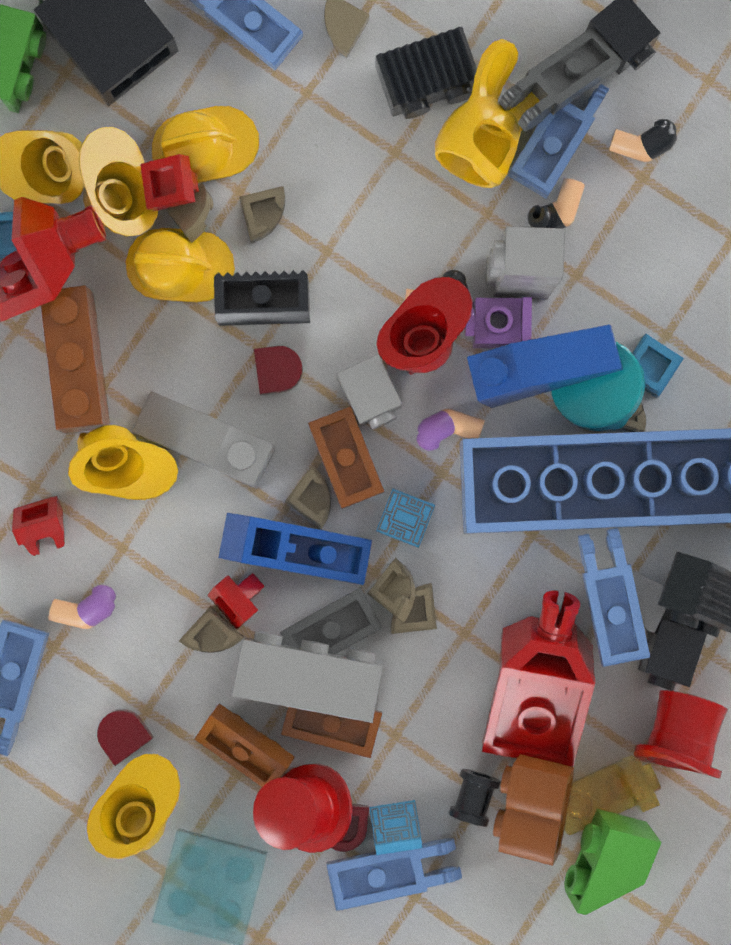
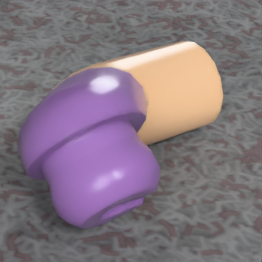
[416,409,485,451]
[48,585,116,629]

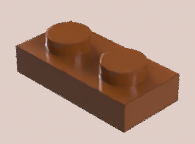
[308,406,384,509]
[194,703,295,787]
[281,707,382,758]

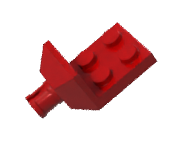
[0,197,107,322]
[482,590,595,767]

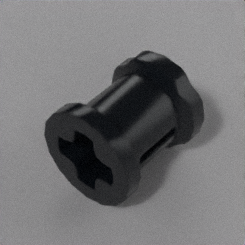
[449,768,501,827]

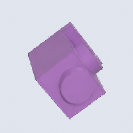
[464,297,532,348]

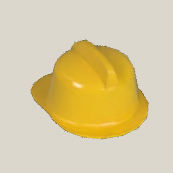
[152,106,259,183]
[78,127,158,237]
[0,130,84,204]
[125,228,235,303]
[68,425,178,500]
[87,754,180,859]

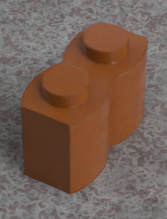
[493,754,575,866]

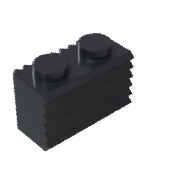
[375,26,477,119]
[214,270,310,326]
[658,551,731,638]

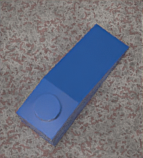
[467,324,623,408]
[218,513,372,585]

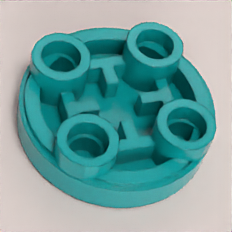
[551,341,645,431]

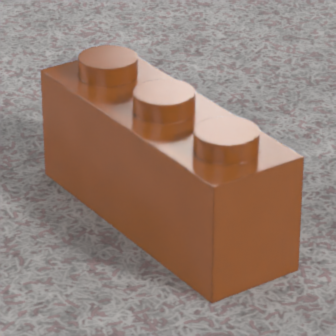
[41,285,110,434]

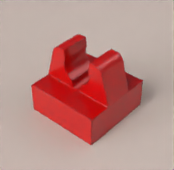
[140,154,199,211]
[12,496,65,556]
[207,573,265,629]

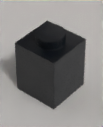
[585,0,661,75]
[638,618,707,691]

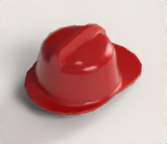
[376,277,473,375]

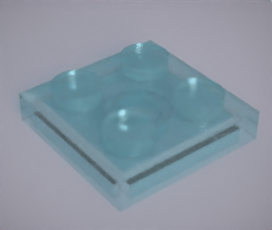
[152,828,268,945]

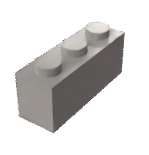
[485,226,565,300]
[232,631,383,723]

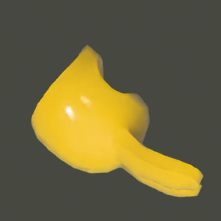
[435,39,540,188]

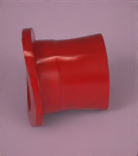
[633,690,728,779]
[253,763,352,853]

